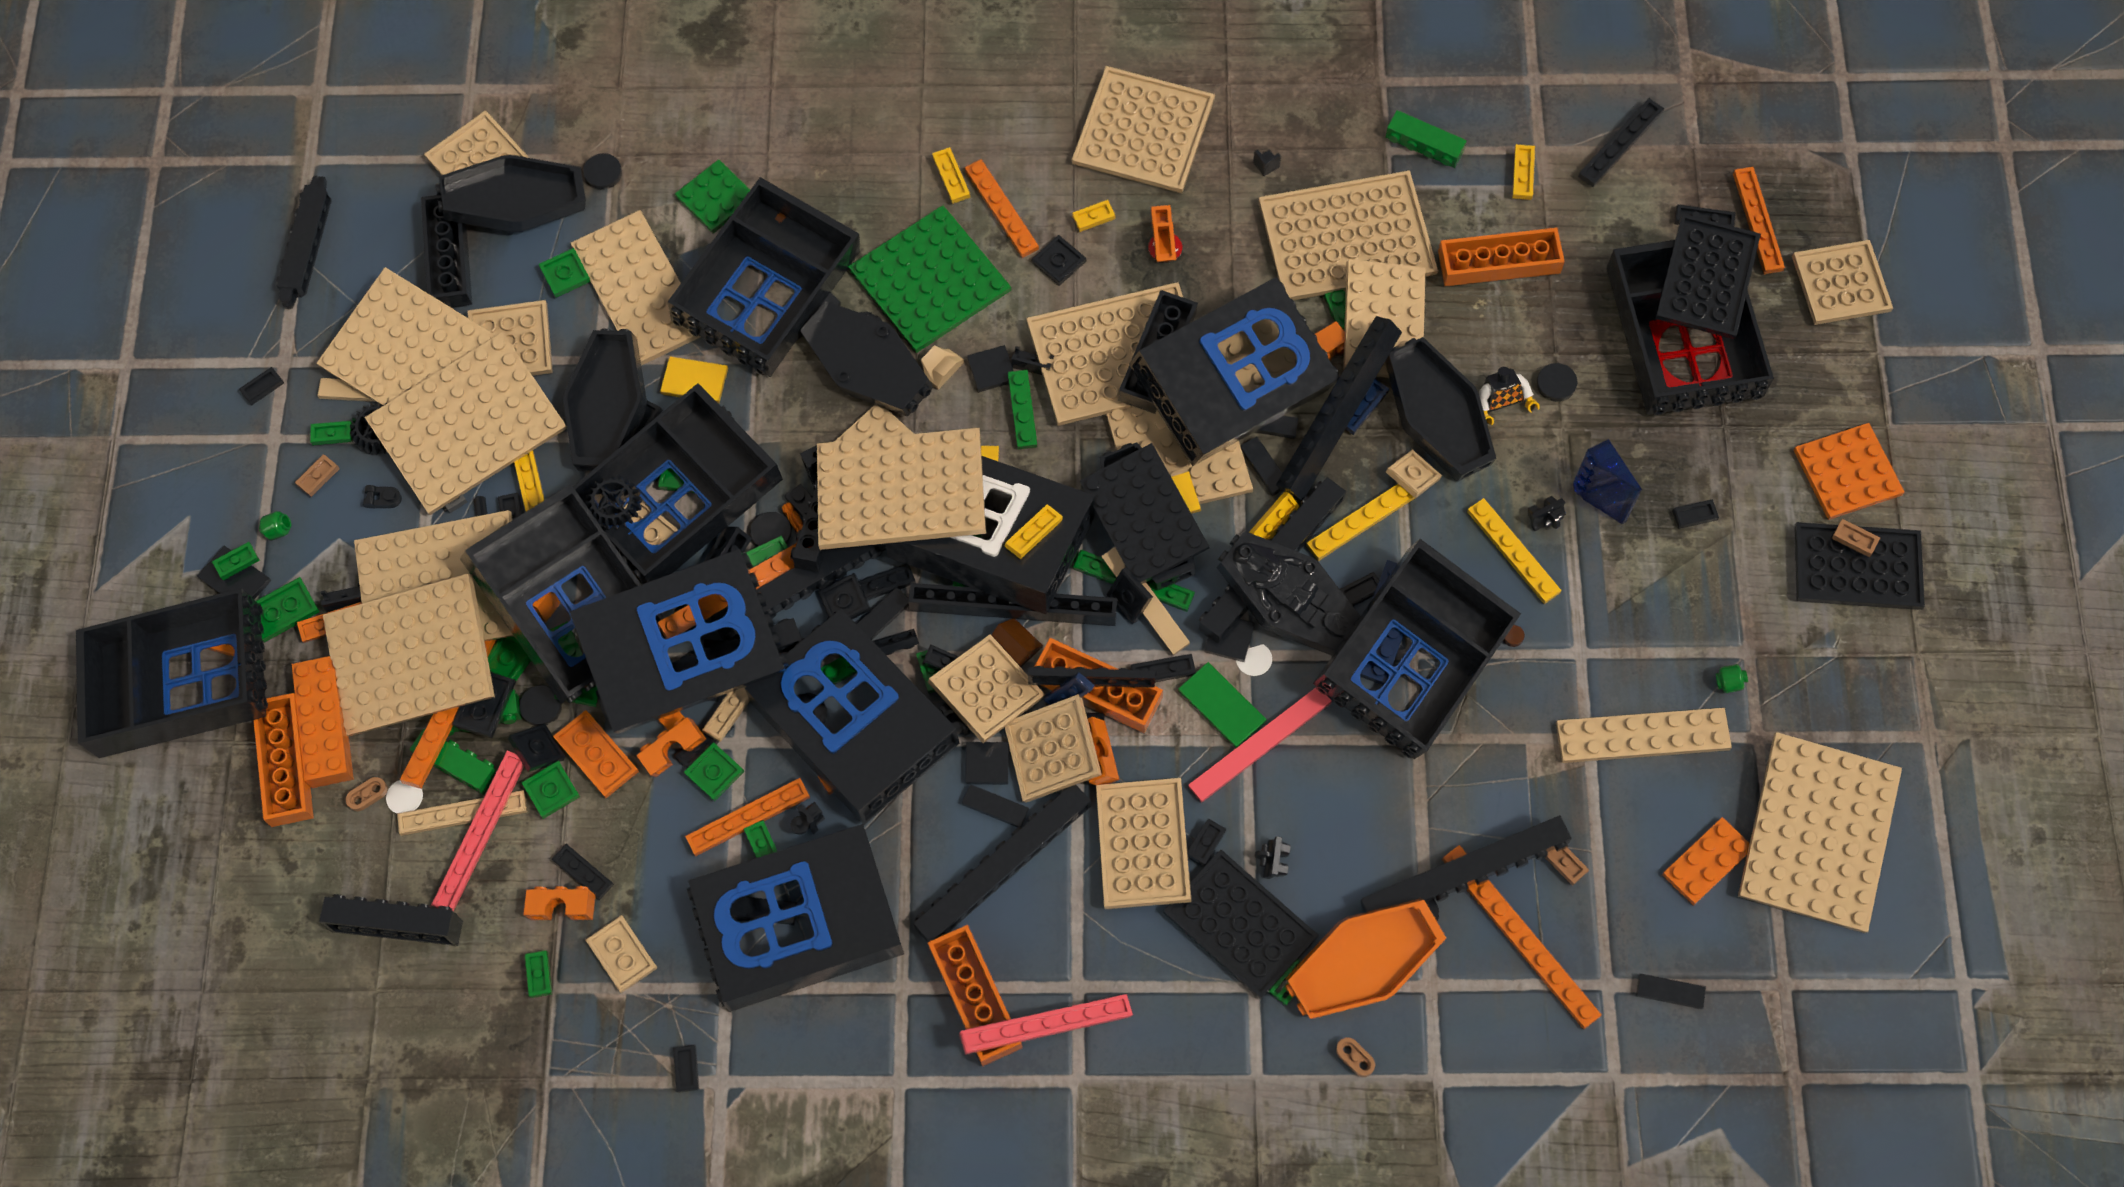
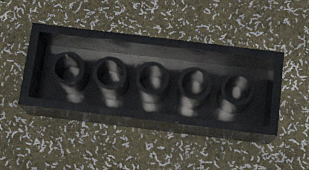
[421,195,472,308]
[1118,290,1198,414]
[319,894,463,946]

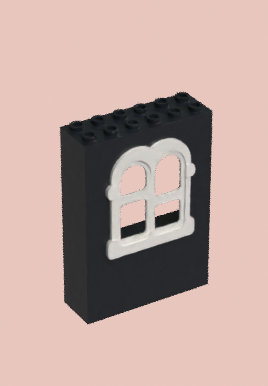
[885,456,1095,615]

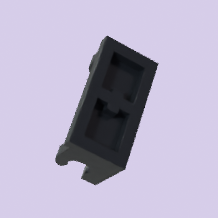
[1011,346,1054,375]
[800,445,818,486]
[321,583,362,613]

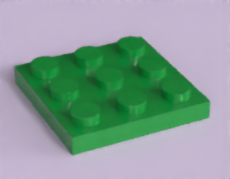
[675,159,750,234]

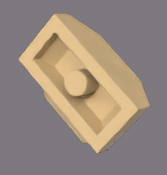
[921,346,964,390]

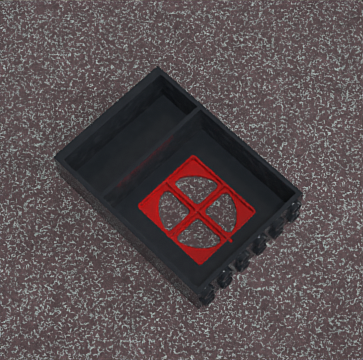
[1606,240,1774,415]

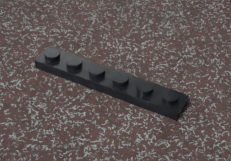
[1578,98,1664,188]
[1028,666,1155,688]

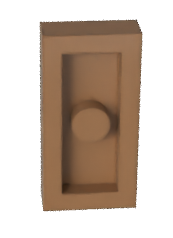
[295,454,340,497]
[1832,519,1880,557]
[1545,848,1589,886]

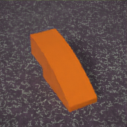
[1151,205,1176,262]

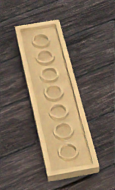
[1556,708,1732,763]

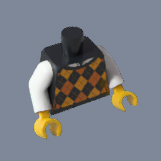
[1479,367,1540,425]

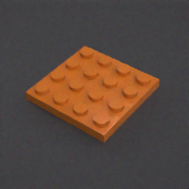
[1793,423,1905,520]

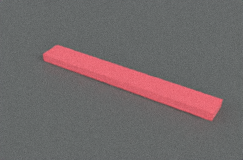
[1188,688,1332,803]
[431,750,524,911]
[959,994,1133,1054]

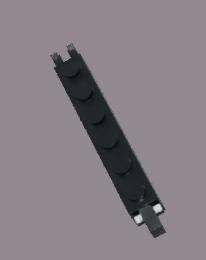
[276,176,332,309]

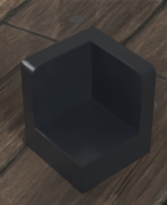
[1253,149,1281,176]

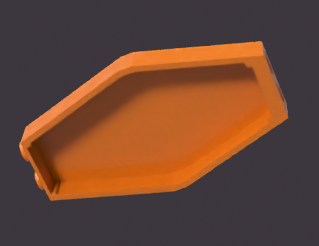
[1285,898,1446,1019]

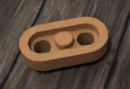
[346,777,388,811]
[1336,1038,1375,1077]

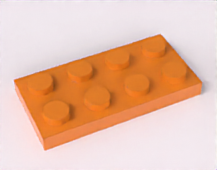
[553,710,639,798]
[1662,817,1750,906]

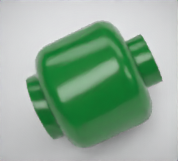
[259,511,291,540]
[1715,664,1748,693]

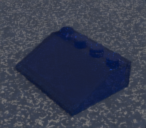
[1573,439,1642,524]

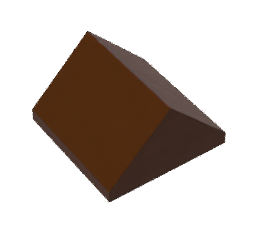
[991,618,1043,667]

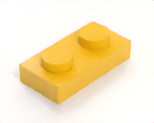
[1072,200,1115,232]

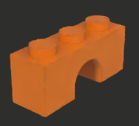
[636,717,706,777]
[1088,717,1120,785]
[524,886,595,920]

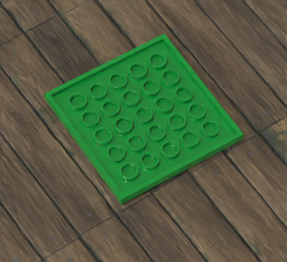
[848,205,1012,353]

